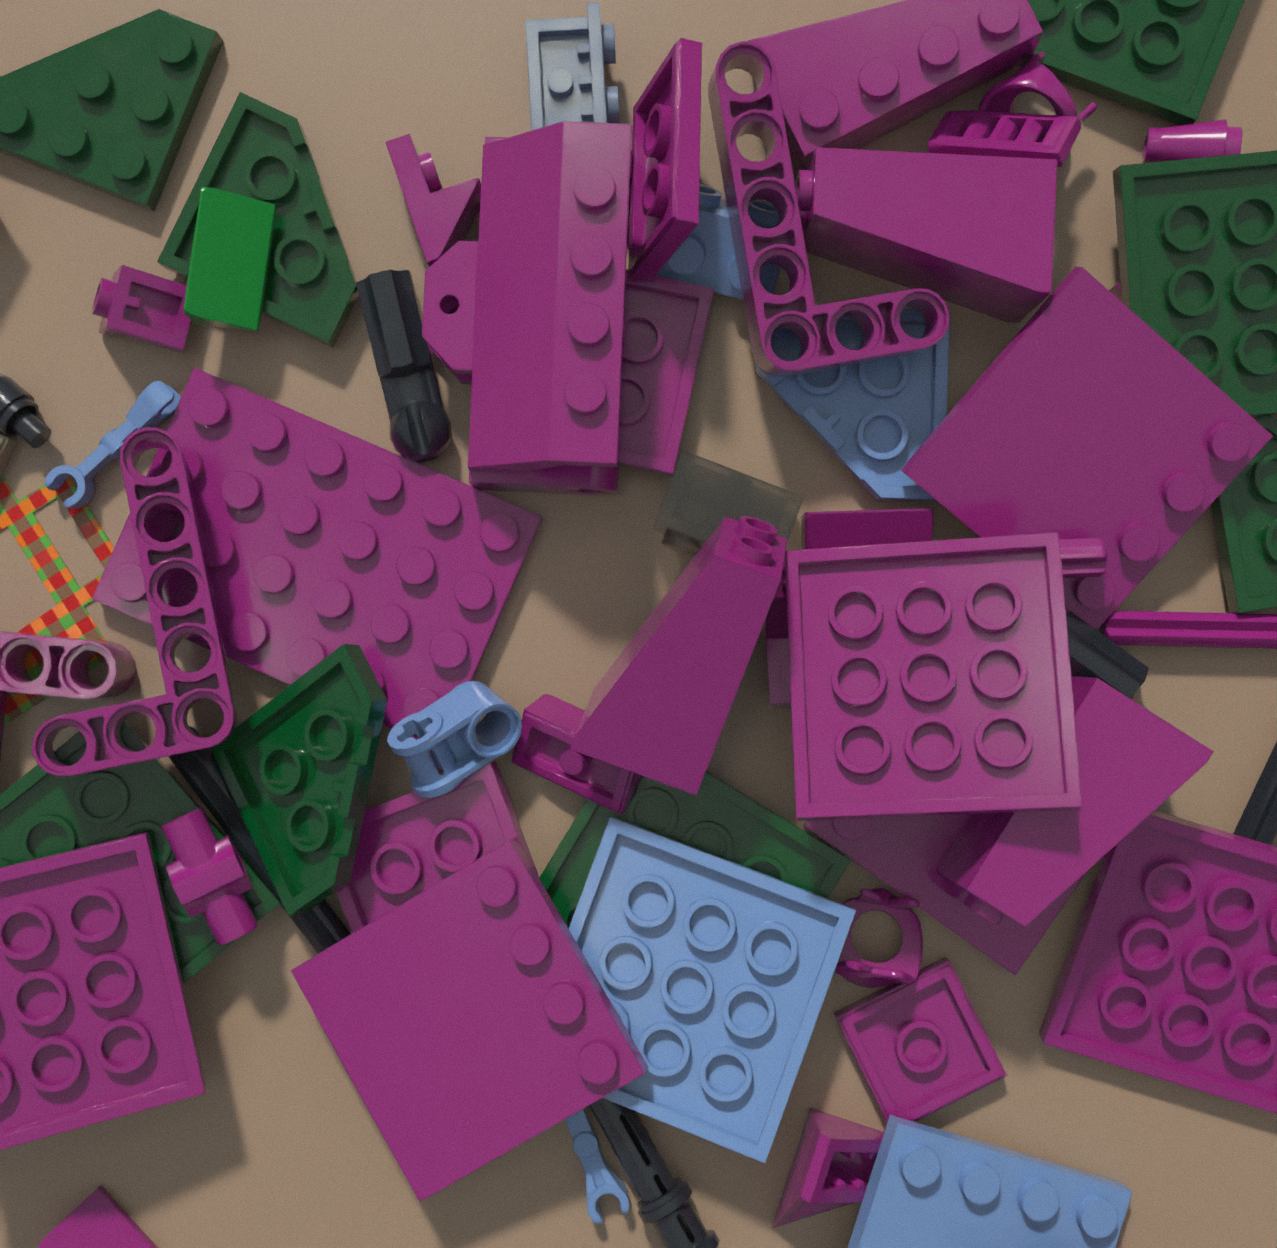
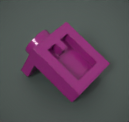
[92,265,191,352]

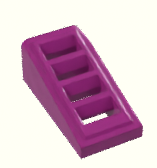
[928,110,1082,167]

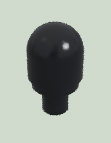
[0,374,51,448]

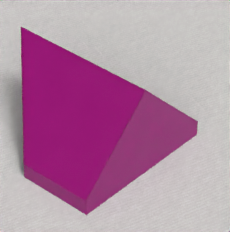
[771,1108,884,1229]

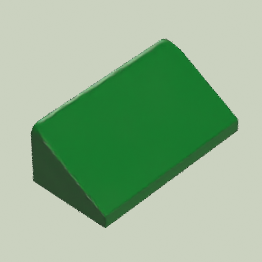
[184,187,277,332]

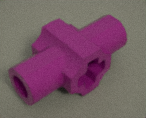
[161,808,258,946]

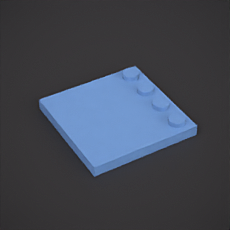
[569,816,856,1163]
[847,1115,1133,1248]

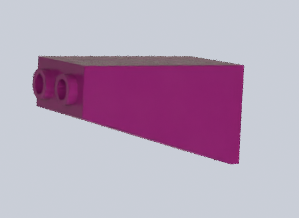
[796,147,1057,323]
[570,516,787,795]
[937,677,1214,927]

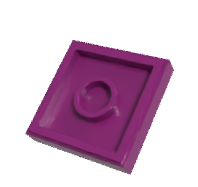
[833,957,1007,1122]

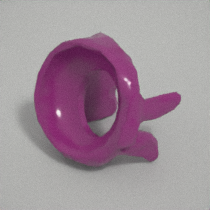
[978,51,1097,124]
[834,888,923,988]

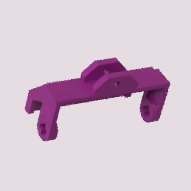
[422,121,633,495]

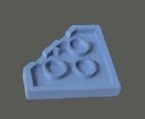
[756,308,950,503]

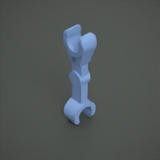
[45,381,181,509]
[565,1108,629,1224]

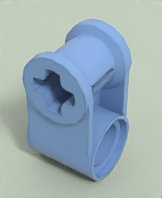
[387,681,522,798]

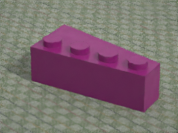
[747,0,1043,170]

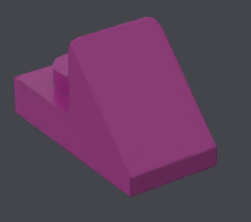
[385,134,481,267]

